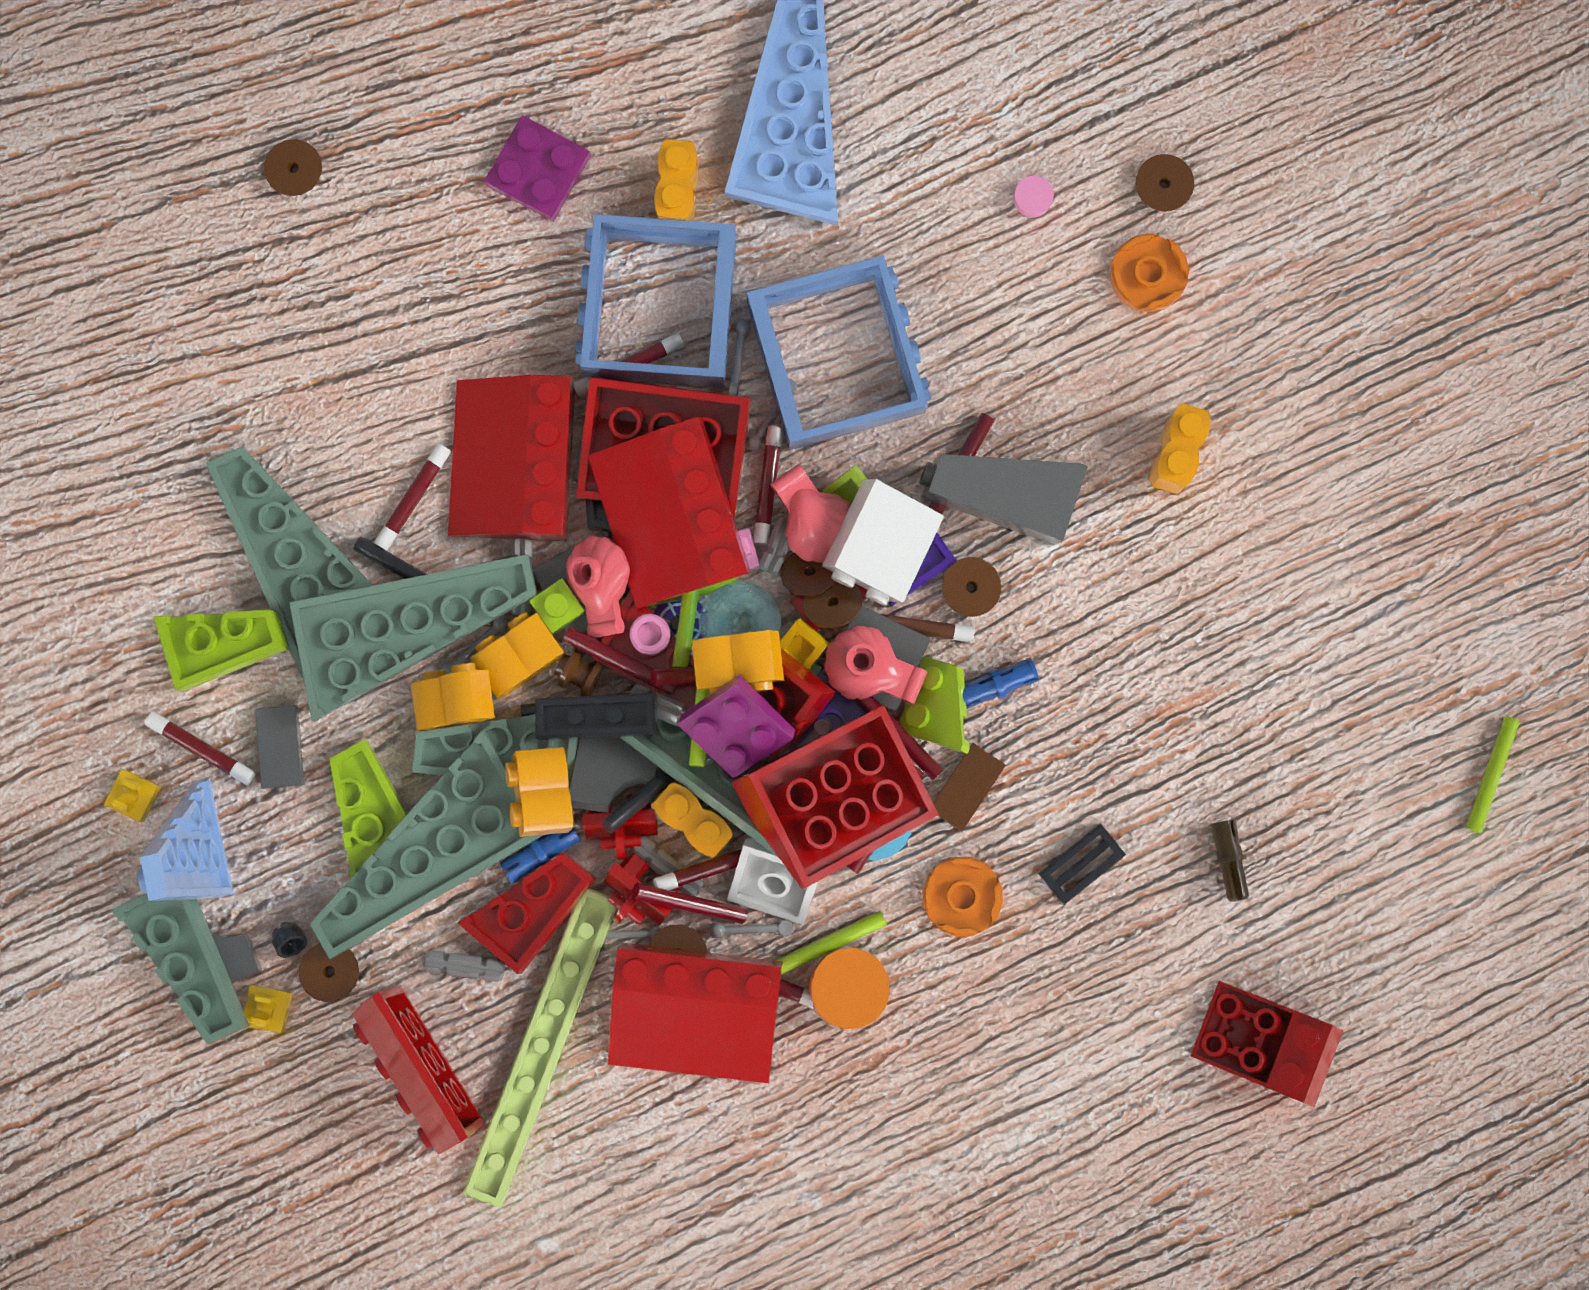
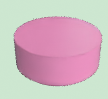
[1013,175,1054,217]
[630,614,671,655]

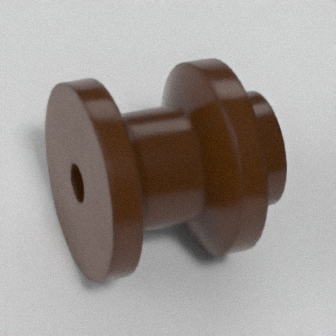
[554,650,604,696]

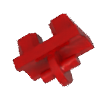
[582,793,658,860]
[603,853,679,926]

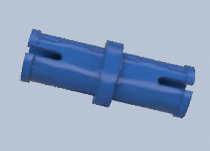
[963,657,1039,709]
[499,826,582,884]

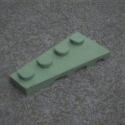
[412,714,579,788]
[111,894,249,1044]

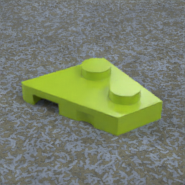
[899,656,970,754]

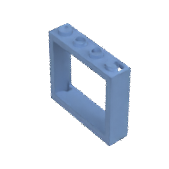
[575,214,737,388]
[747,255,932,451]

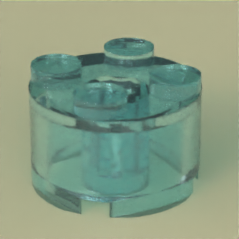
[700,581,781,638]

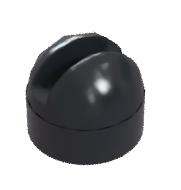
[271,922,308,958]

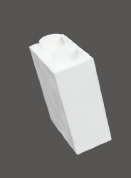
[822,479,944,606]

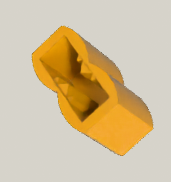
[654,139,699,221]
[1150,403,1211,495]
[470,612,567,699]
[692,630,784,695]
[411,663,495,731]
[505,747,573,837]
[652,783,734,858]

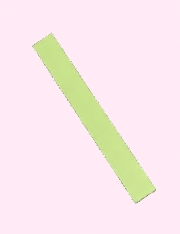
[463,888,617,1208]

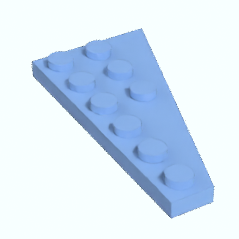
[724,0,838,226]
[137,777,234,901]

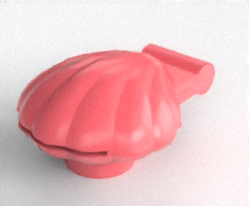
[770,464,851,563]
[566,536,630,638]
[824,626,927,705]

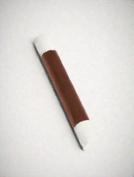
[881,614,975,643]

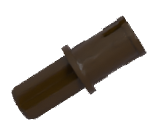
[1210,820,1249,902]

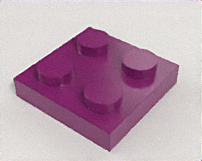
[484,115,591,222]
[677,675,795,778]

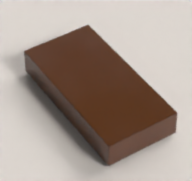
[933,743,1006,832]

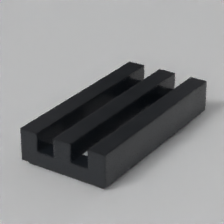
[1037,823,1126,905]

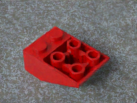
[1190,981,1343,1107]

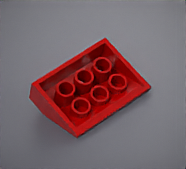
[448,375,575,542]
[576,377,752,518]
[588,417,751,609]
[732,705,939,889]
[608,942,783,1084]
[352,985,485,1155]

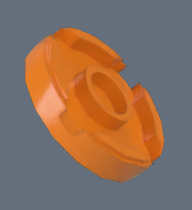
[1109,233,1190,313]
[922,857,1003,937]
[808,948,890,1029]

